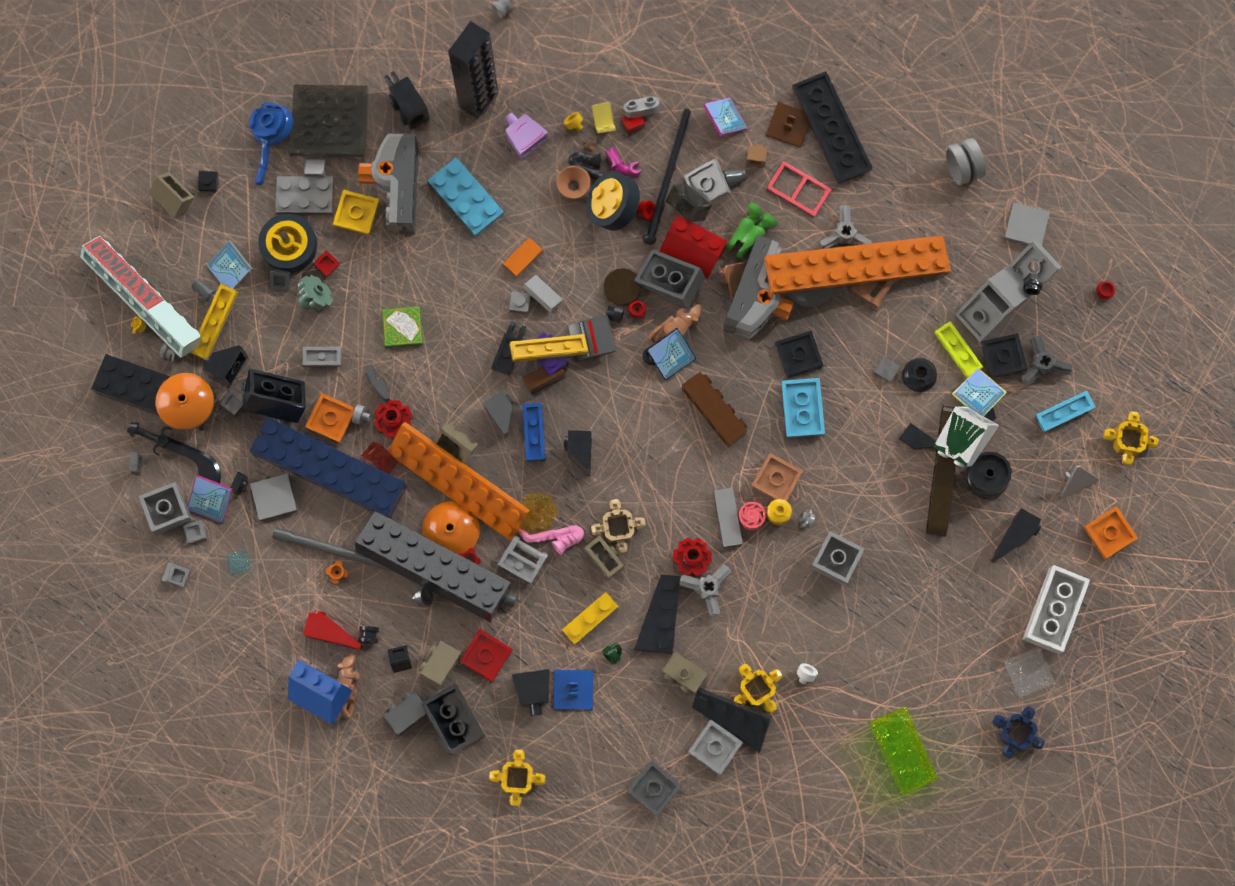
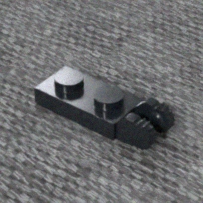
[491,321,526,376]

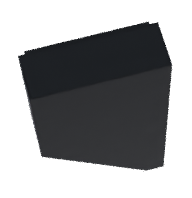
[899,423,936,450]

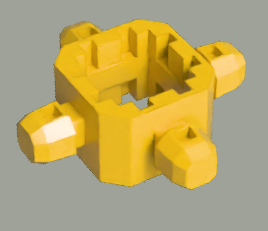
[1103,412,1159,466]
[733,664,782,713]
[489,750,545,806]

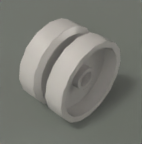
[945,138,986,185]

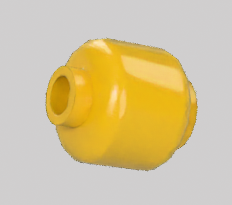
[766,499,792,526]

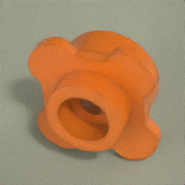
[325,561,349,584]

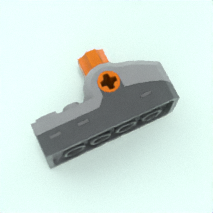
[358,133,419,234]
[723,235,794,339]

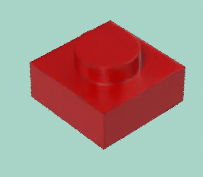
[313,250,341,278]

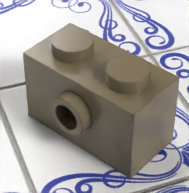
[148,172,195,218]
[584,535,624,580]
[419,641,461,690]
[662,652,708,695]

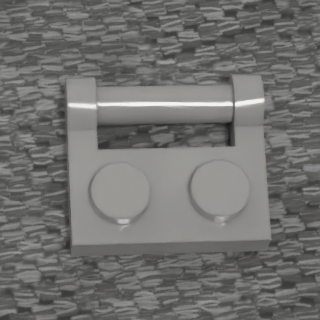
[498,535,549,585]

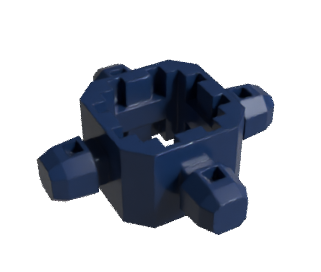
[992,706,1045,758]

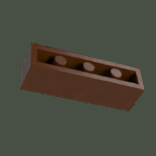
[681,372,747,448]

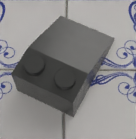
[634,249,705,310]

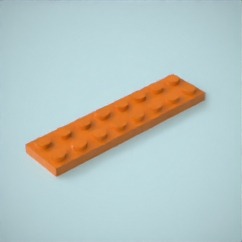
[387,422,530,541]

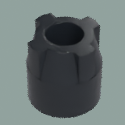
[606,305,624,323]

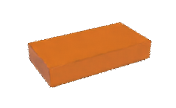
[503,237,543,277]

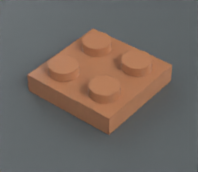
[751,453,803,501]

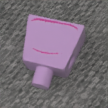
[504,113,548,160]

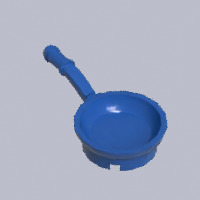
[250,102,293,185]

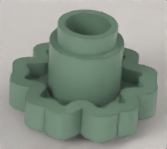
[298,275,333,311]

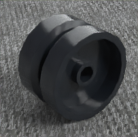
[967,451,1012,500]

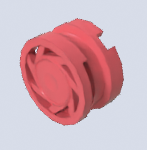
[738,502,766,531]

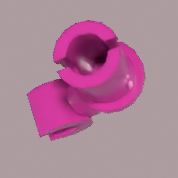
[605,148,642,178]

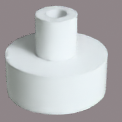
[797,663,818,684]

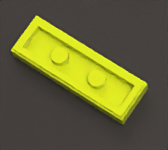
[934,321,983,378]

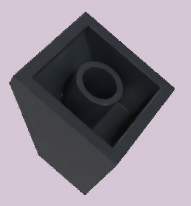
[203,345,248,388]
[564,430,592,476]

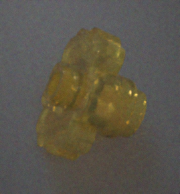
[522,492,557,531]

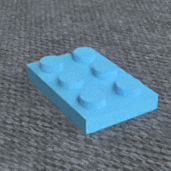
[781,378,825,438]

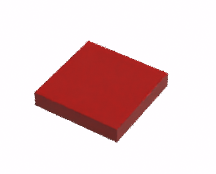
[459,629,513,683]

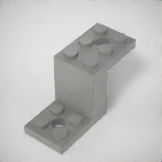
[955,239,1061,342]

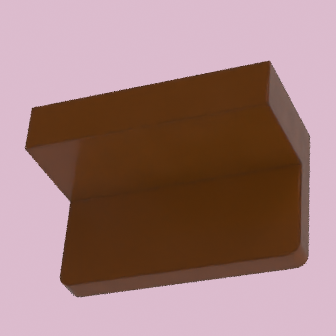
[523,366,565,394]

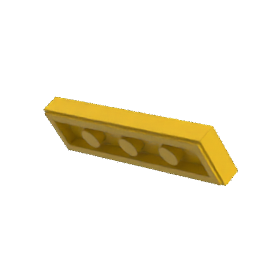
[190,283,239,360]
[509,334,588,362]

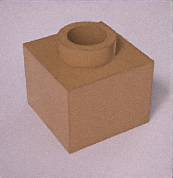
[746,144,767,168]

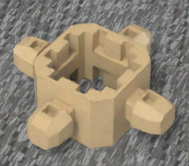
[591,499,646,554]

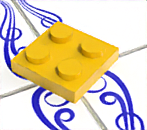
[333,190,380,236]

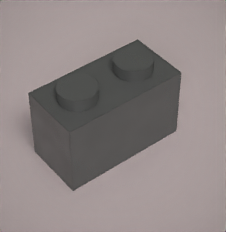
[384,692,427,736]

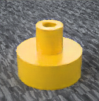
[564,112,583,131]

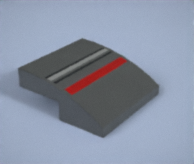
[568,315,616,362]

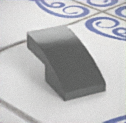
[365,364,390,402]

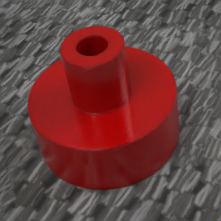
[636,200,655,219]

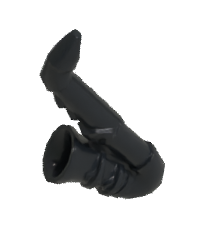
[568,152,604,180]

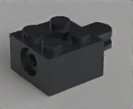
[384,71,430,130]

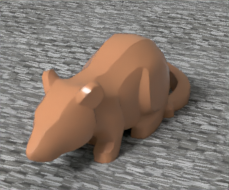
[648,304,701,343]
[336,653,360,718]

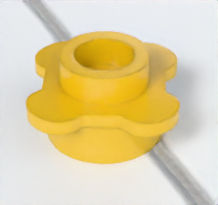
[131,317,147,334]

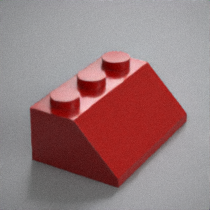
[659,215,727,279]

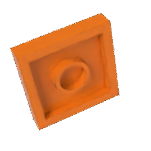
[305,393,355,444]
[1083,506,1139,559]

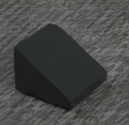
[388,645,412,673]

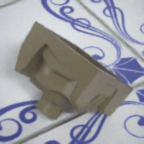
[433,423,478,464]

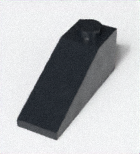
[990,508,1042,562]

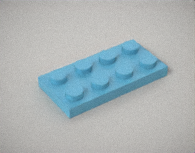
[427,158,504,237]

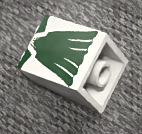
[934,407,999,468]

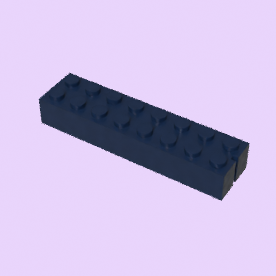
[250,417,407,519]

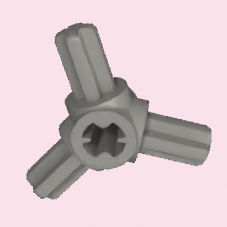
[820,206,872,249]
[679,565,731,616]

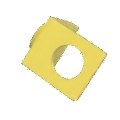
[592,102,616,133]

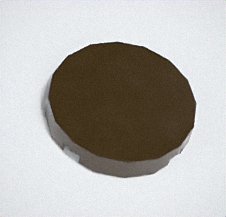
[604,268,641,306]

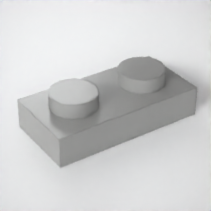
[302,346,342,367]

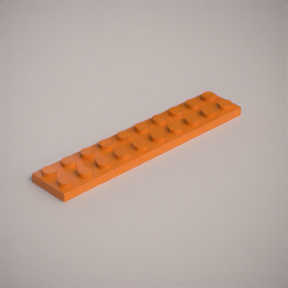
[764,235,951,294]

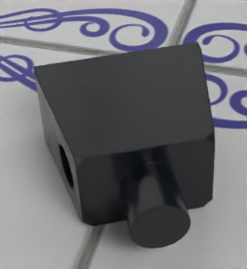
[512,669,550,716]

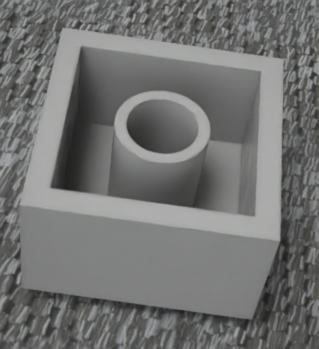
[139,482,193,536]
[810,531,864,586]

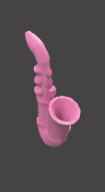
[518,525,584,555]

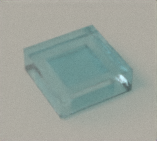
[226,550,251,574]

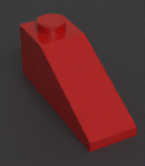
[303,610,363,651]

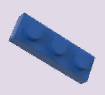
[522,403,546,462]

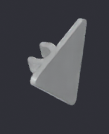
[1060,465,1099,498]

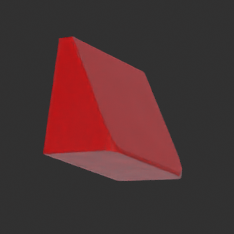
[620,116,645,135]

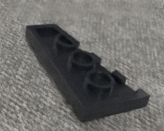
[634,574,680,654]
[692,688,772,753]

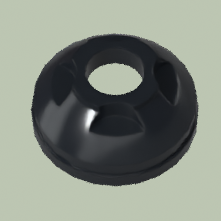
[902,358,937,392]

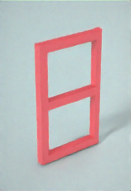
[766,161,832,217]

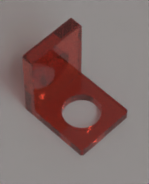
[361,441,399,474]

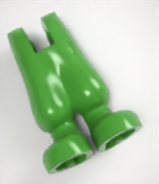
[726,202,778,259]

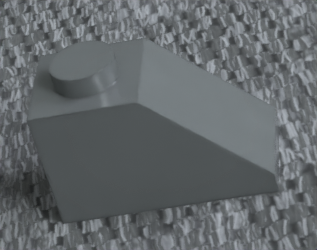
[483,391,514,438]

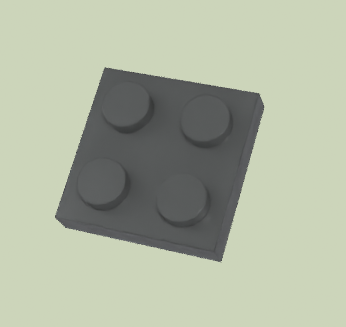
[626,760,682,816]

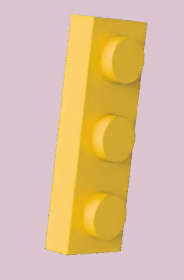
[562,592,619,645]

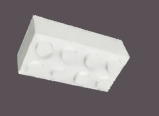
[1022,565,1090,654]

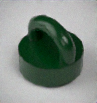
[602,643,622,665]

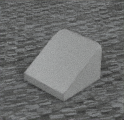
[304,159,326,177]
[162,563,190,588]

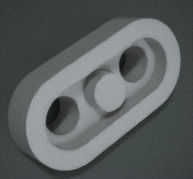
[623,96,660,118]

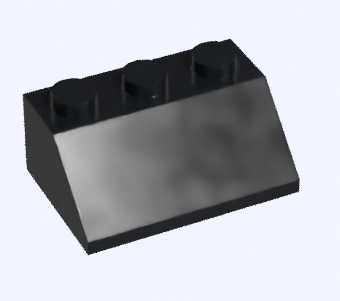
[243,368,306,423]
[421,683,486,755]

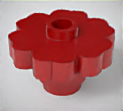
[374,400,413,439]
[673,538,712,577]

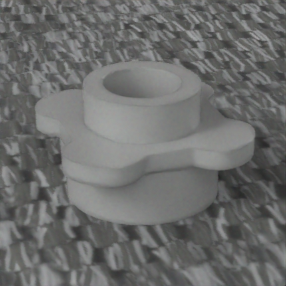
[798,510,815,529]

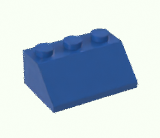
[288,660,353,725]

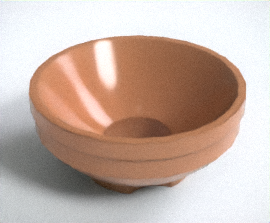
[556,166,590,200]

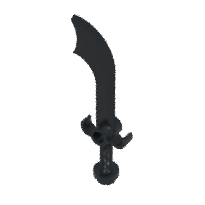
[127,422,221,484]

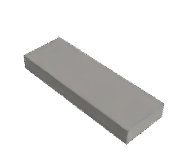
[714,488,743,548]

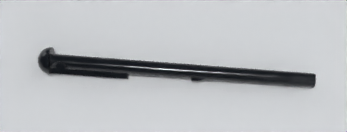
[643,109,691,245]

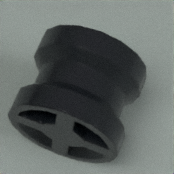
[358,626,379,644]

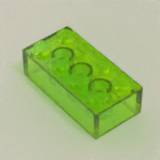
[867,706,939,796]

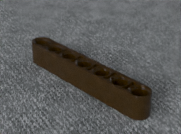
[926,405,956,537]

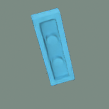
[1035,391,1096,433]

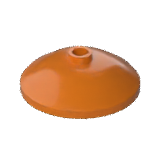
[156,373,214,430]
[422,501,480,555]

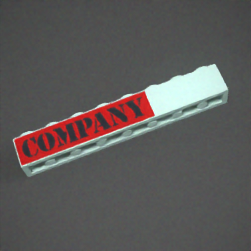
[80,236,201,358]

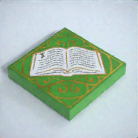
[382,306,423,348]

